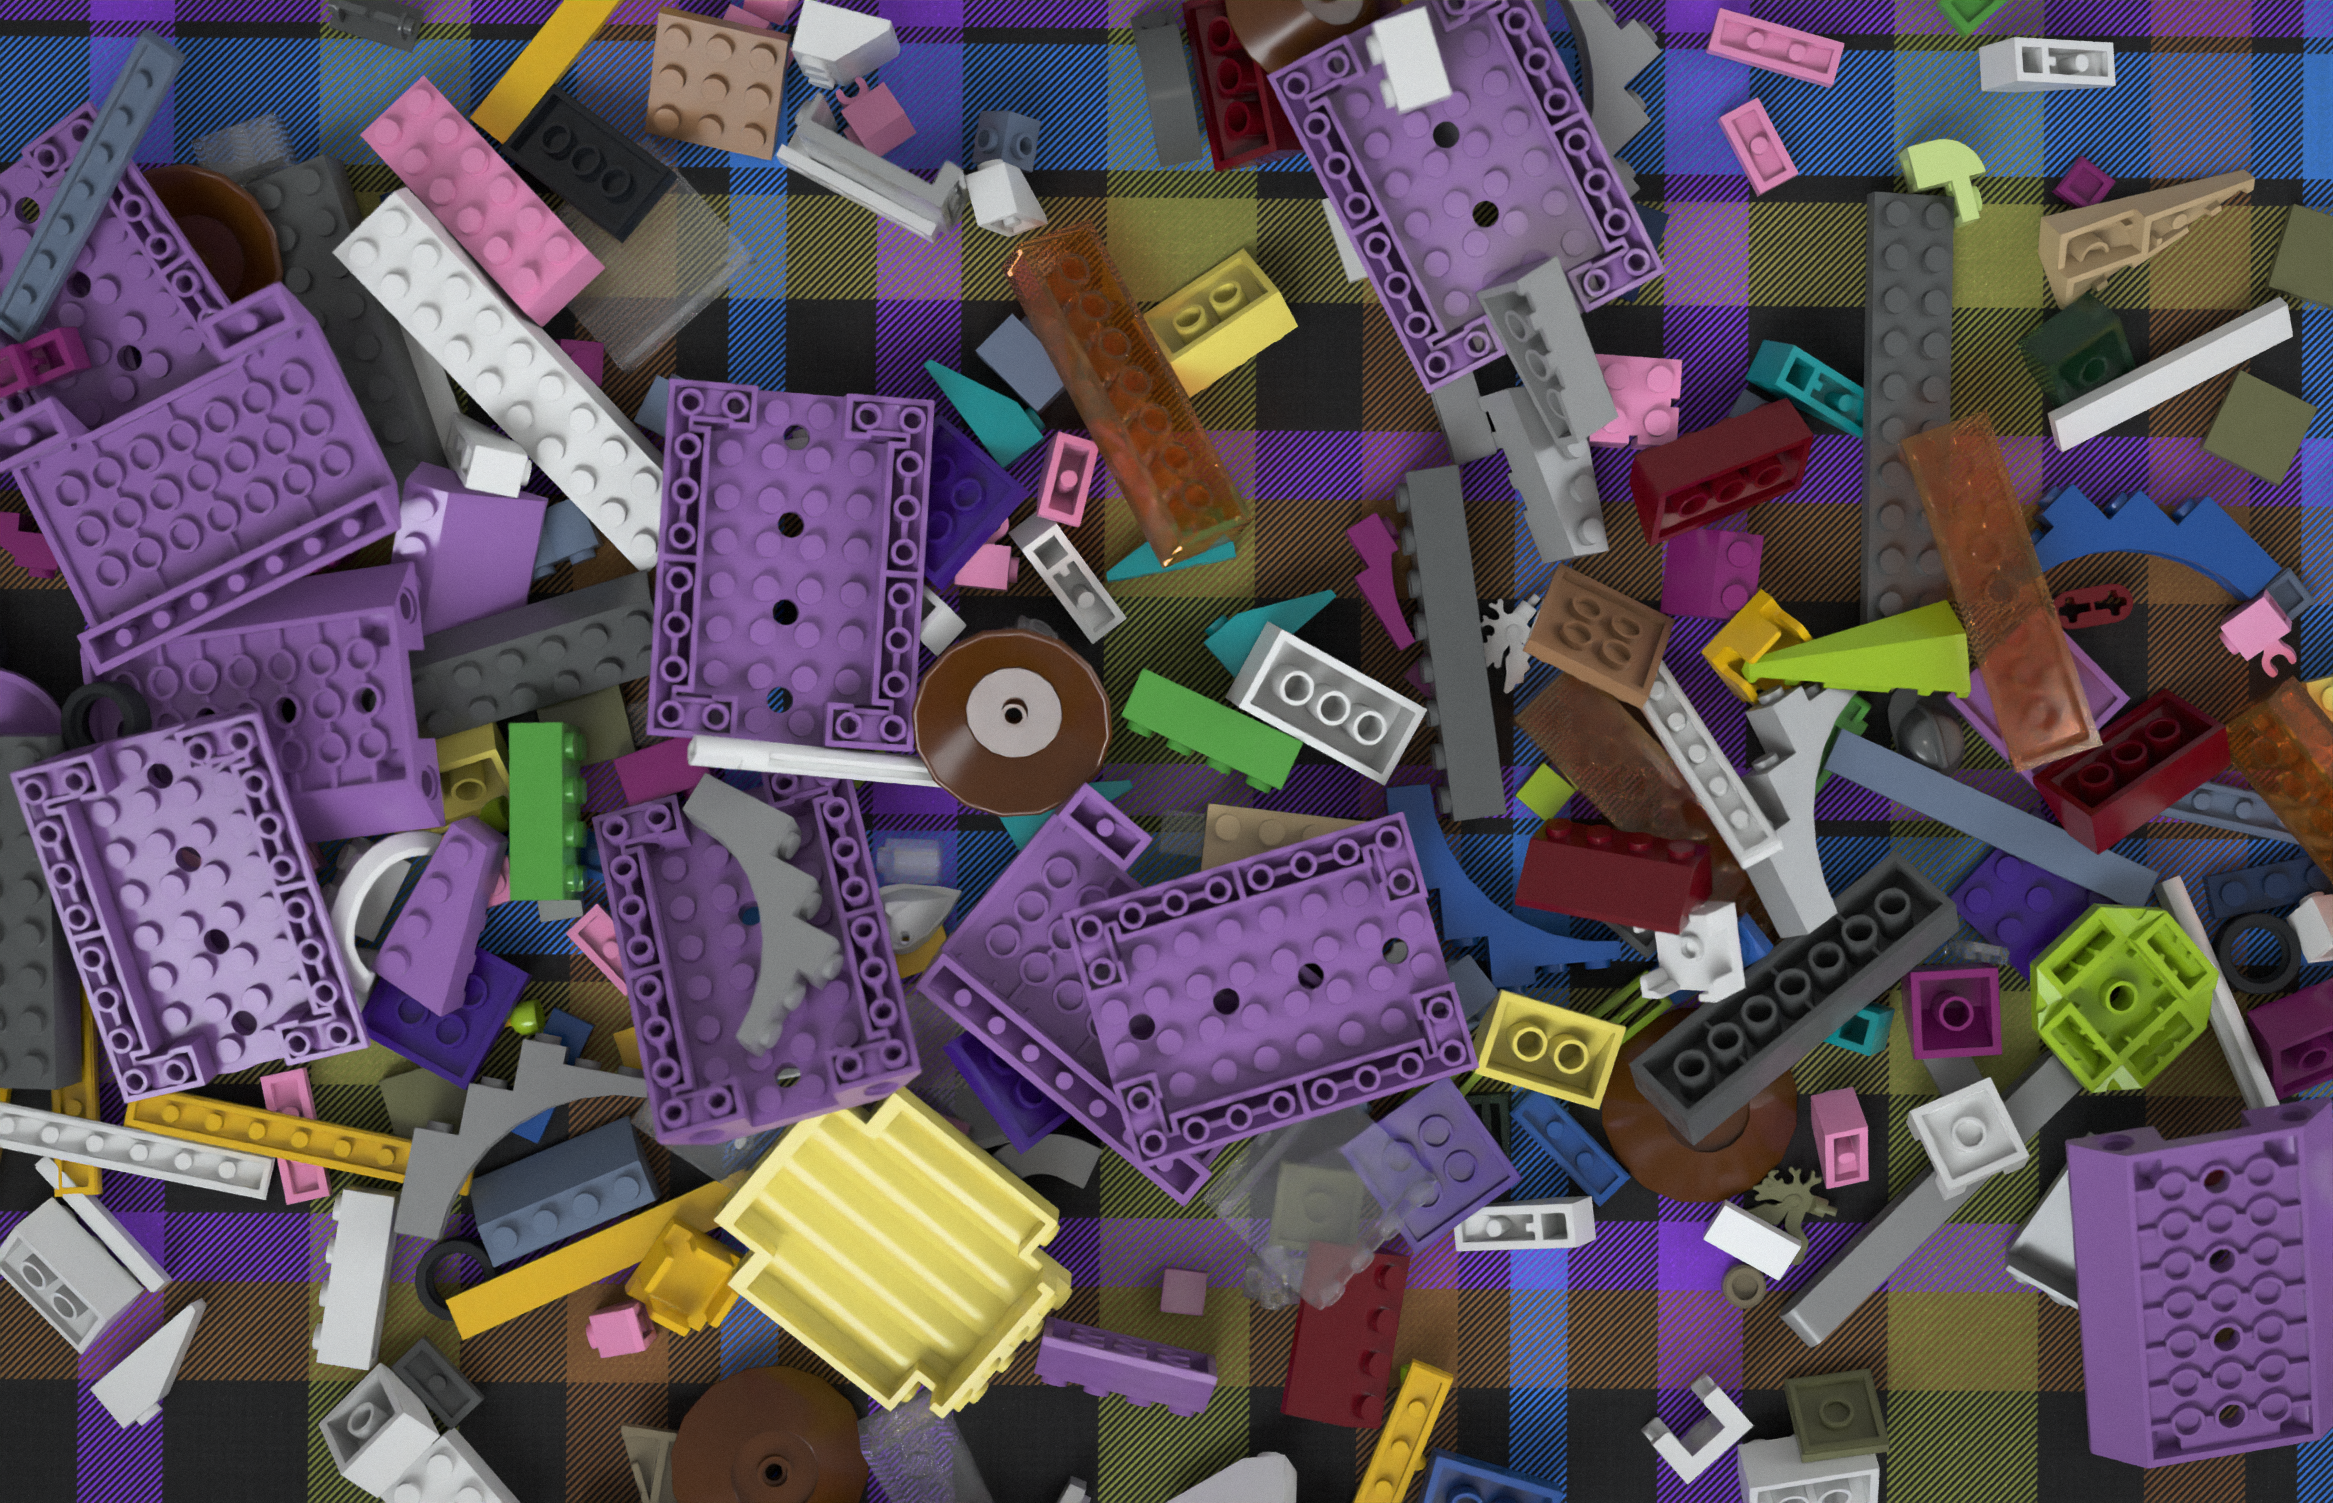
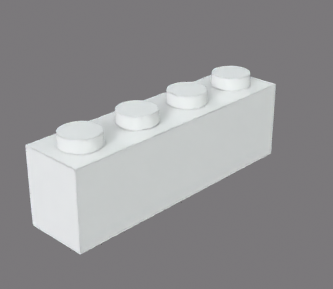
[312,1185,402,1370]

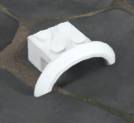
[321,830,442,994]

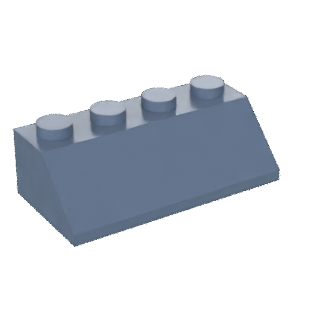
[470,1115,663,1267]

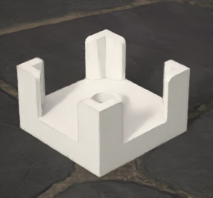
[1633,901,1745,1002]
[1906,1077,2029,1201]
[1641,1372,1753,1484]

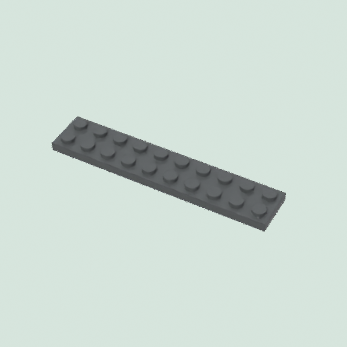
[1860,192,1954,626]

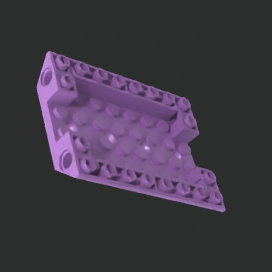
[1267,0,1666,394]
[0,101,233,431]
[646,378,935,752]
[80,562,446,856]
[9,709,371,1103]
[592,748,922,1145]
[1062,811,1480,1170]
[2065,1097,2333,1469]

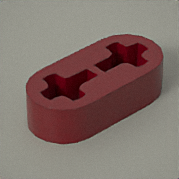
[2047,584,2133,630]

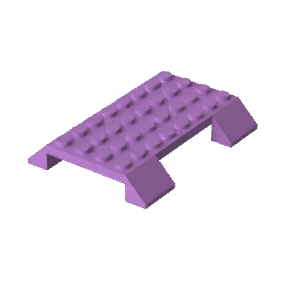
[0,282,402,675]
[914,782,1322,1207]

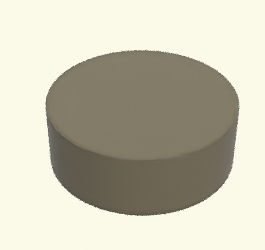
[1721,1263,1766,1308]

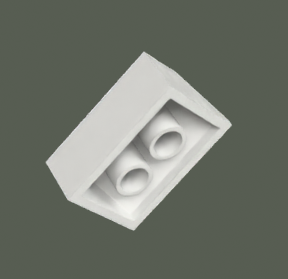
[791,0,900,90]
[0,1197,144,1355]
[1738,1434,1880,1503]

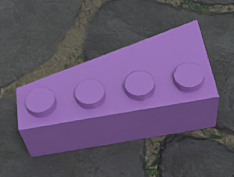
[370,815,509,1017]

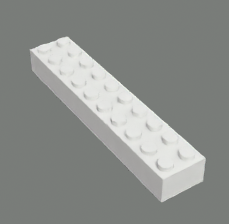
[332,187,664,572]

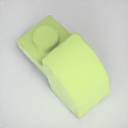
[1898,139,1986,229]

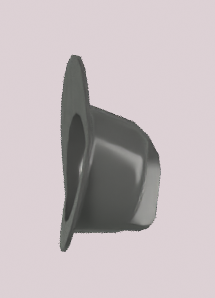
[1887,688,1965,776]

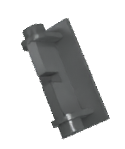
[328,0,425,53]

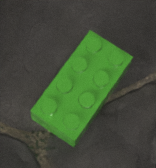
[1121,668,1303,794]
[509,722,588,901]

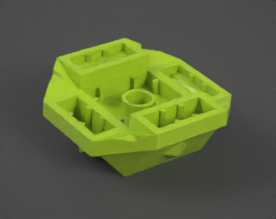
[2030,903,2220,1093]

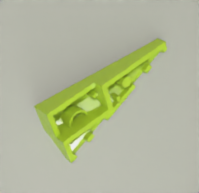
[1741,600,1971,698]

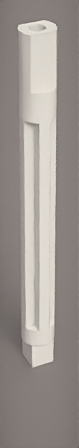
[688,735,941,788]
[2153,875,2280,1110]

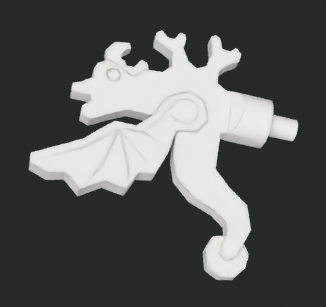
[1480,594,1540,693]

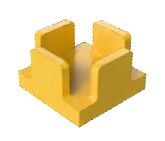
[1701,589,1814,706]
[624,1216,744,1337]

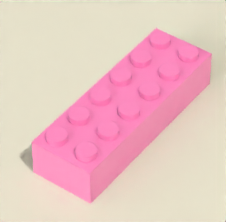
[360,75,605,328]

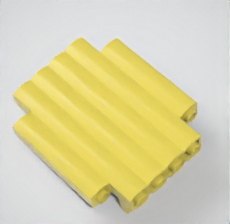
[714,1086,1072,1419]

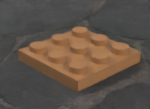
[645,6,791,160]
[1523,563,1675,709]

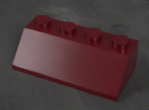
[1182,0,1305,172]
[1629,398,1814,546]
[2032,688,2231,855]
[1515,818,1713,935]
[1280,1240,1410,1429]

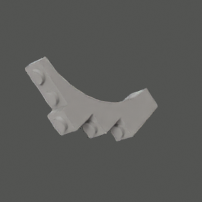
[1557,0,1662,198]
[1740,682,1858,938]
[682,773,845,1058]
[394,1032,649,1240]

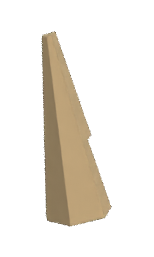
[2038,169,2255,312]

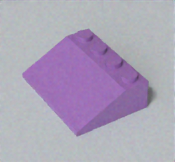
[390,461,549,637]
[1034,1316,1217,1417]

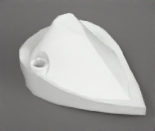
[879,883,962,955]

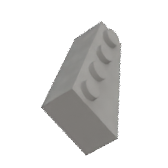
[1475,256,1619,447]
[1477,386,1609,564]

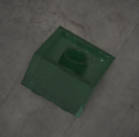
[2018,292,2137,409]

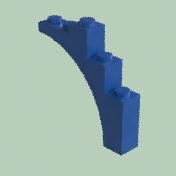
[1984,483,2282,602]
[1383,784,1621,994]

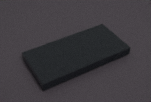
[499,84,678,244]

